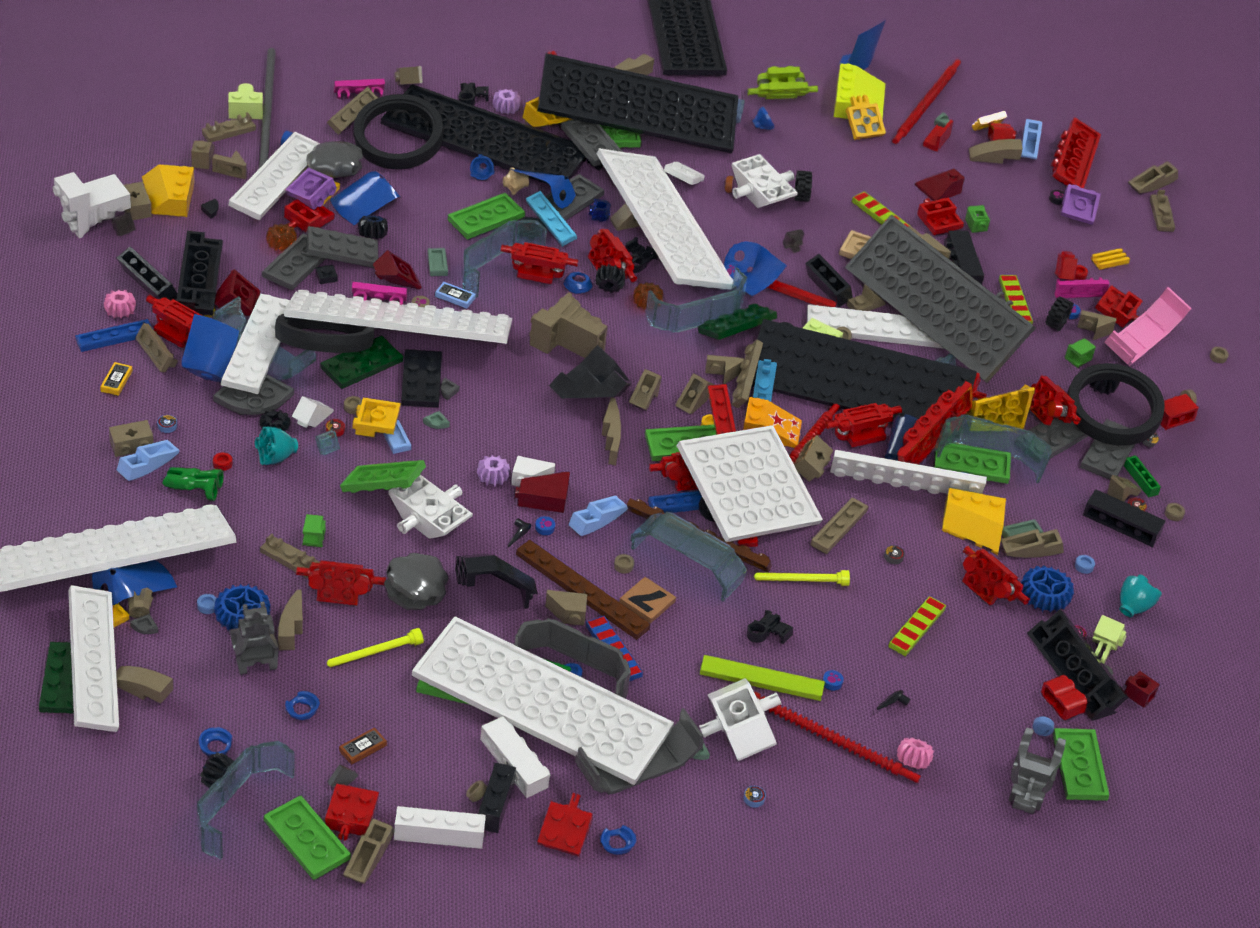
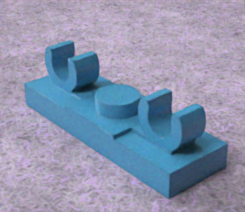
[753,359,777,402]

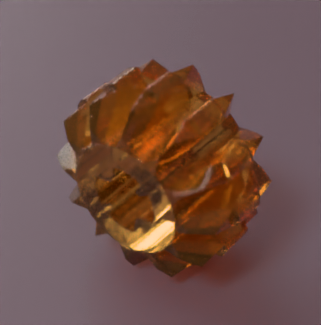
[266,223,297,251]
[633,281,663,311]

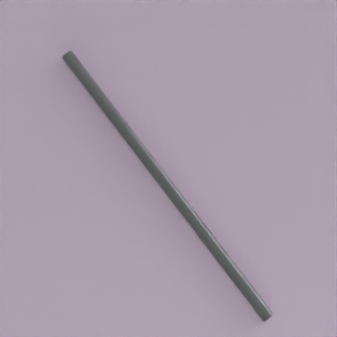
[259,48,276,168]

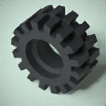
[795,170,812,202]
[1045,296,1074,331]

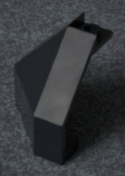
[549,345,632,398]
[455,553,538,609]

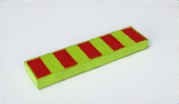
[852,191,910,227]
[999,275,1033,324]
[888,596,946,657]

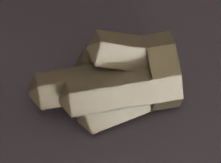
[127,587,153,618]

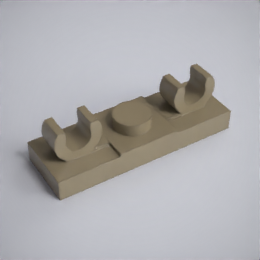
[202,112,256,142]
[1150,190,1175,232]
[136,323,178,372]
[260,533,320,579]

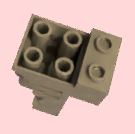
[529,292,608,358]

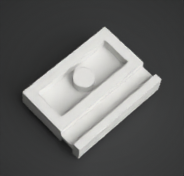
[664,162,705,185]

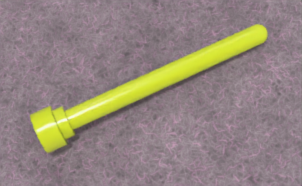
[754,570,850,586]
[327,628,424,667]

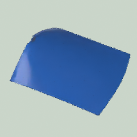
[840,20,886,70]
[510,169,576,209]
[330,171,401,225]
[724,241,787,296]
[182,314,239,383]
[92,560,177,606]

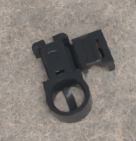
[459,83,489,106]
[625,237,658,273]
[747,610,794,644]

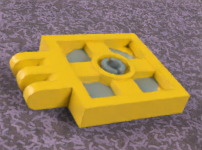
[846,95,886,140]

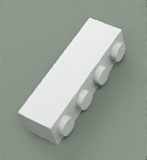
[480,716,550,798]
[394,806,486,849]

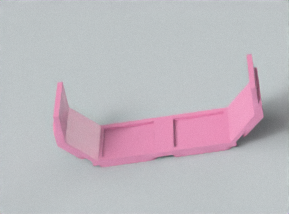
[1104,287,1192,366]

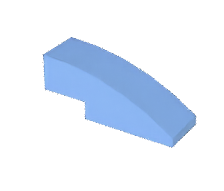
[1021,119,1042,160]
[117,440,180,481]
[569,495,628,536]

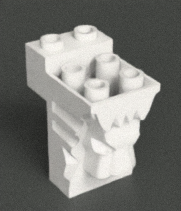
[53,172,131,238]

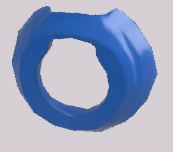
[564,272,593,294]
[285,691,320,720]
[199,727,232,756]
[600,826,636,855]

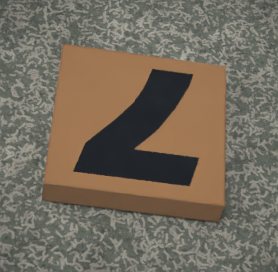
[619,577,676,623]

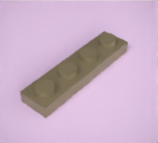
[327,87,378,135]
[732,340,763,408]
[810,497,869,554]

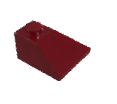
[915,168,965,201]
[373,250,422,290]
[214,269,260,316]

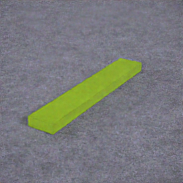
[700,655,825,701]

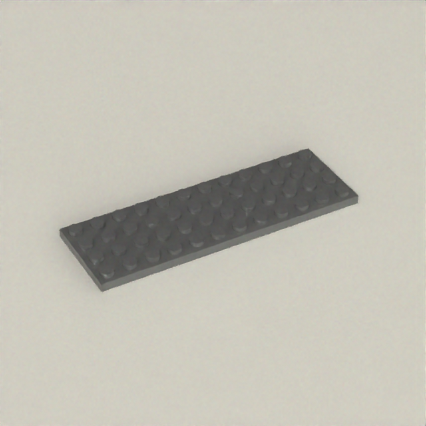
[845,215,1036,383]

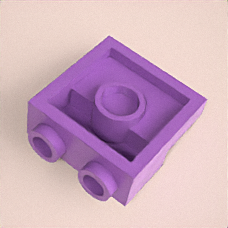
[285,168,337,210]
[1060,184,1101,225]

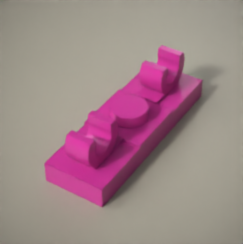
[333,79,385,99]
[1054,277,1109,298]
[352,282,407,305]

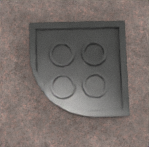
[213,375,294,415]

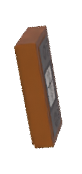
[339,727,387,765]

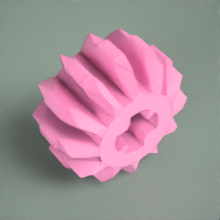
[104,289,136,319]
[897,737,934,769]

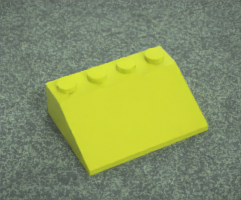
[834,63,885,119]

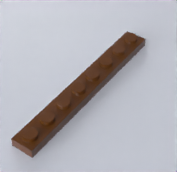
[627,498,772,573]
[516,540,650,640]

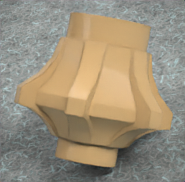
[503,167,529,195]

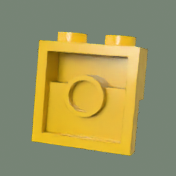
[352,398,401,437]

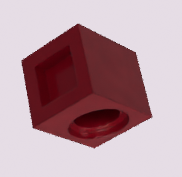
[1125,671,1160,708]

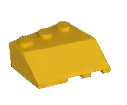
[965,387,1035,430]
[942,488,1006,555]

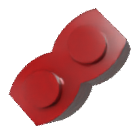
[988,122,1016,141]
[1055,251,1078,280]
[1041,675,1087,720]

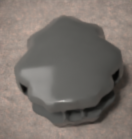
[306,141,363,178]
[384,553,449,610]

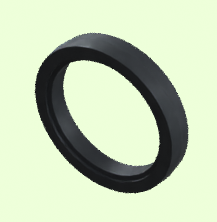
[354,94,444,169]
[275,314,374,353]
[1067,363,1165,446]

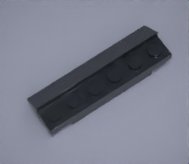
[176,230,223,316]
[1027,609,1129,721]

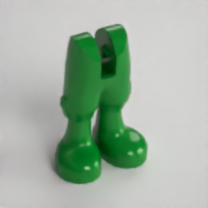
[162,467,224,501]

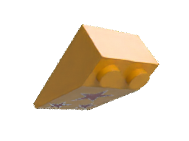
[743,397,802,448]

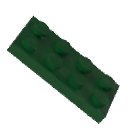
[698,304,777,340]
[320,335,403,389]
[39,642,74,714]

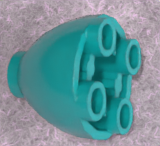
[254,427,298,465]
[1119,574,1162,617]

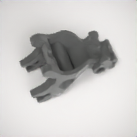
[229,601,279,675]
[1008,727,1066,814]

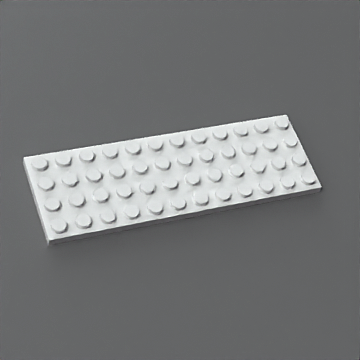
[597,148,736,290]
[284,290,512,344]
[0,505,236,592]
[412,617,674,785]

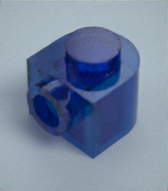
[589,199,611,222]

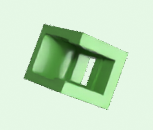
[965,205,990,232]
[1065,338,1096,368]
[303,514,326,547]

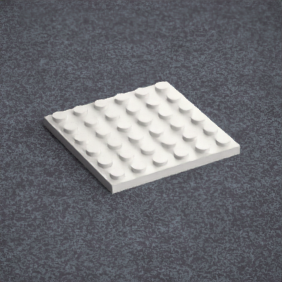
[676,425,823,542]

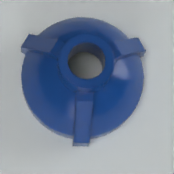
[752,107,775,130]
[470,154,495,180]

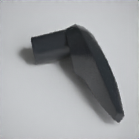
[508,518,531,547]
[877,690,911,710]

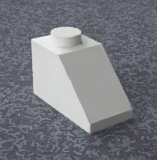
[292,396,334,428]
[511,456,555,487]

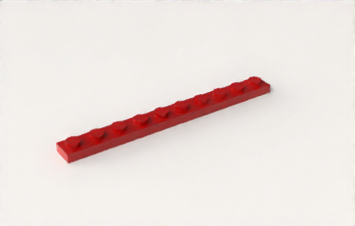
[707,384,758,547]

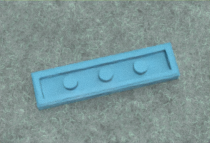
[526,191,577,247]

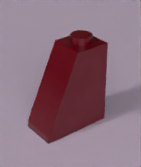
[515,472,570,513]

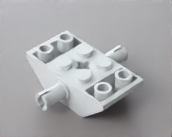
[732,154,797,208]
[388,475,473,539]
[699,678,782,761]

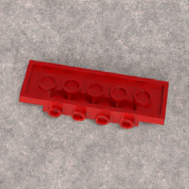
[1050,117,1101,188]
[897,381,972,465]

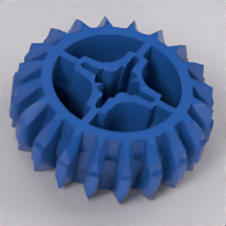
[1021,565,1074,613]
[214,583,271,631]

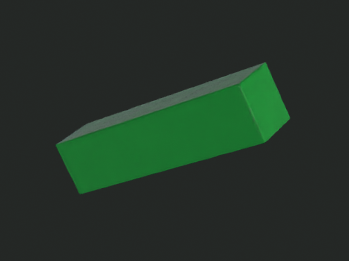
[1124,455,1161,498]

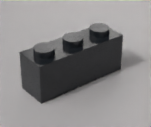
[805,254,853,307]
[478,762,516,833]

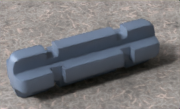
[736,99,745,123]

